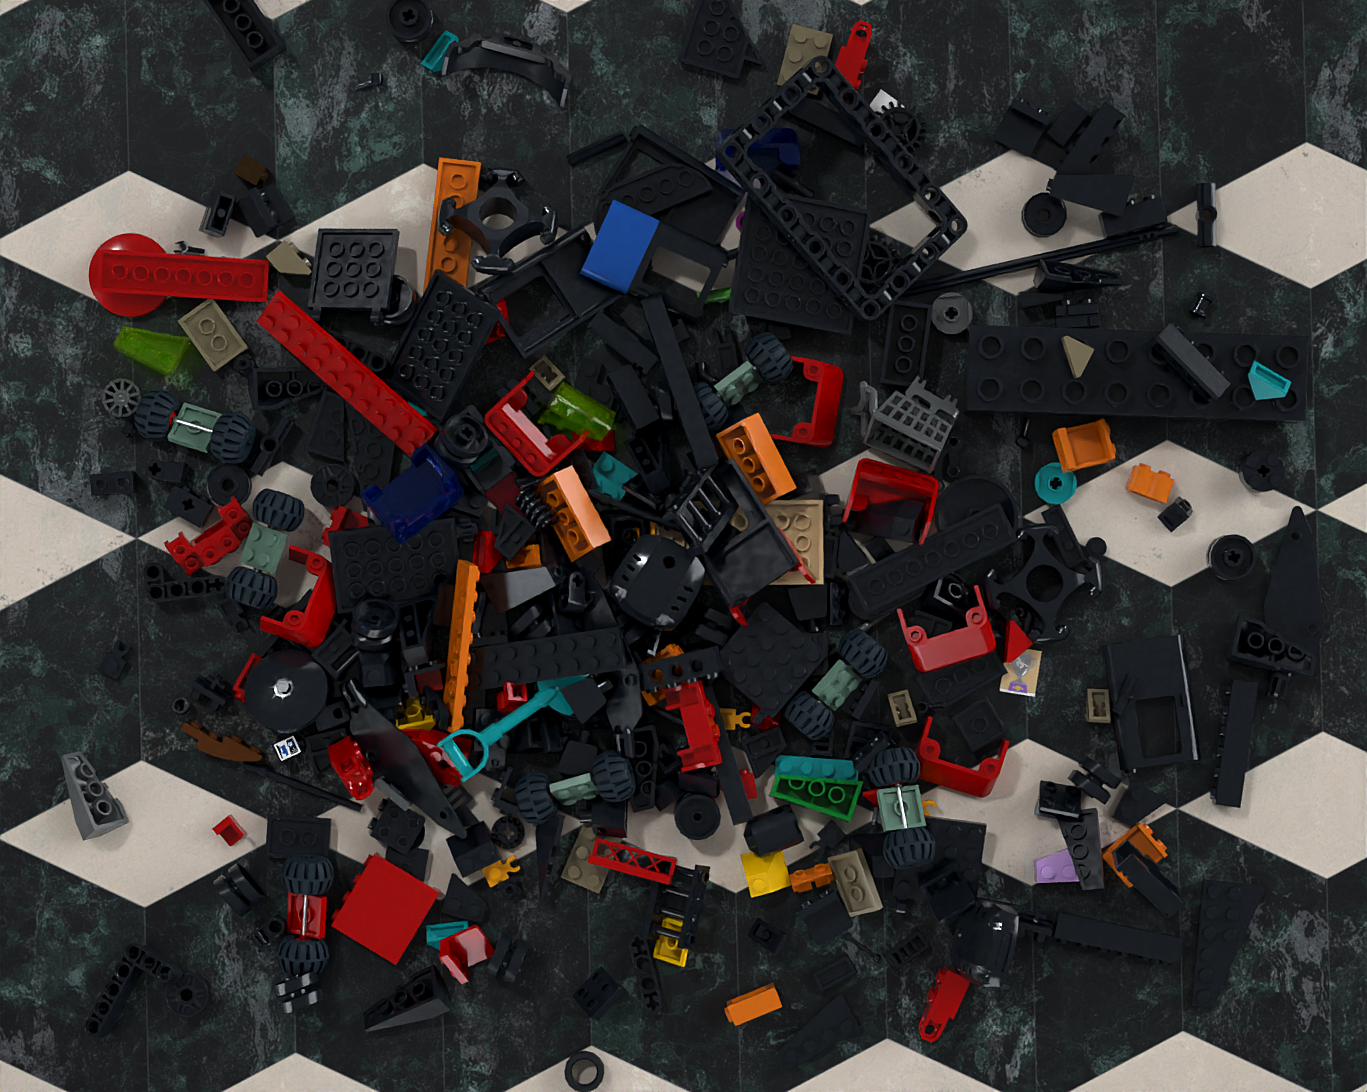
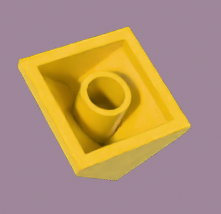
[653,916,688,967]

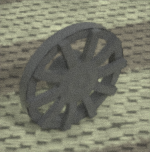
[102,378,142,418]

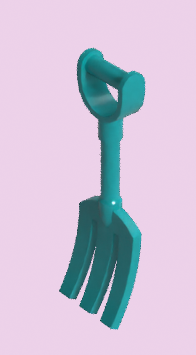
[436,674,590,783]

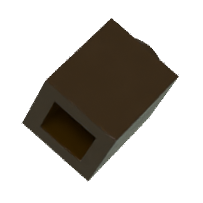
[234,155,269,188]

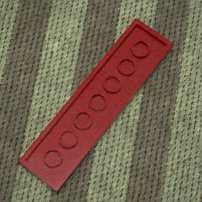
[97,249,269,302]

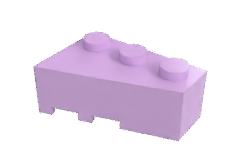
[1034,848,1079,883]

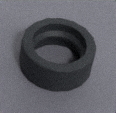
[564,1051,604,1092]

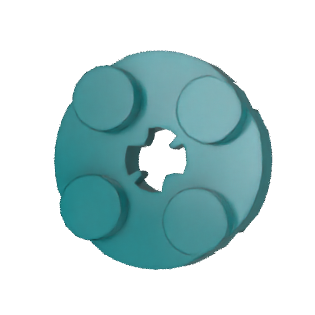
[1034,462,1077,505]

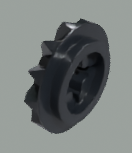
[491,816,525,850]

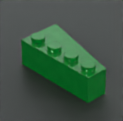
[769,774,863,823]

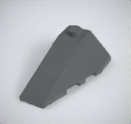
[61,751,129,841]

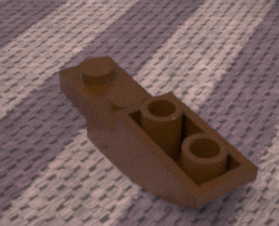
[181,720,264,761]

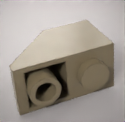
[266,240,313,276]

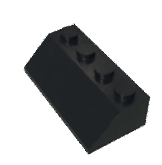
[1149,323,1230,403]

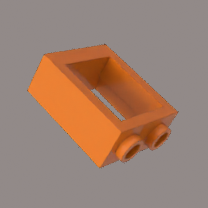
[725,983,782,1026]

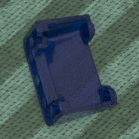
[715,128,800,172]
[359,443,463,543]

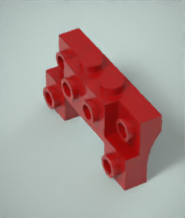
[164,496,255,576]
[661,680,723,772]

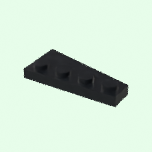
[1055,808,1105,893]

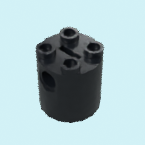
[743,804,805,859]

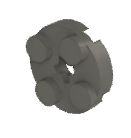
[931,292,973,335]

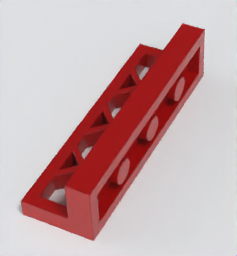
[587,837,678,885]

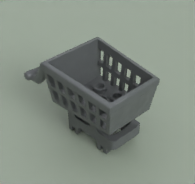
[850,376,960,473]

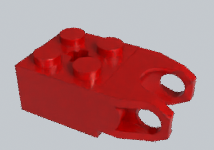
[835,20,872,99]
[400,729,472,787]
[327,736,375,801]
[918,965,970,1043]

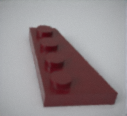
[484,471,538,545]

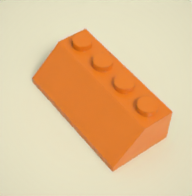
[716,413,797,505]
[534,466,612,562]

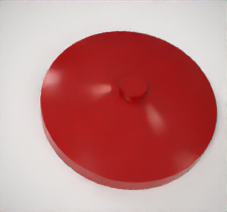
[89,233,168,317]

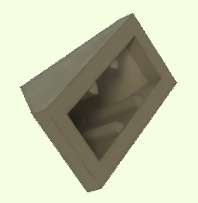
[1061,336,1094,379]
[529,355,566,393]
[1085,688,1111,723]
[887,689,917,727]

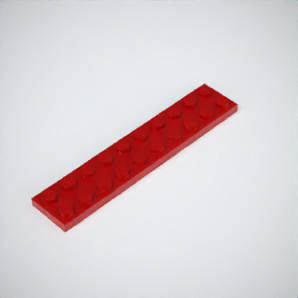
[256,291,438,460]

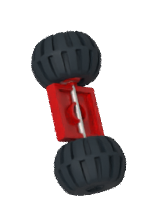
[277,854,334,975]

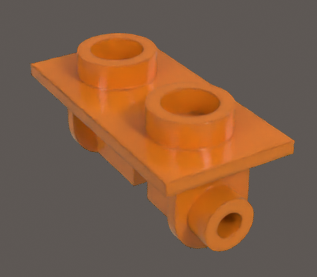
[789,863,834,893]

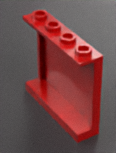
[331,852,441,965]

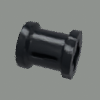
[1188,292,1214,319]

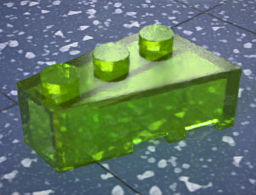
[113,326,191,379]
[537,381,616,441]

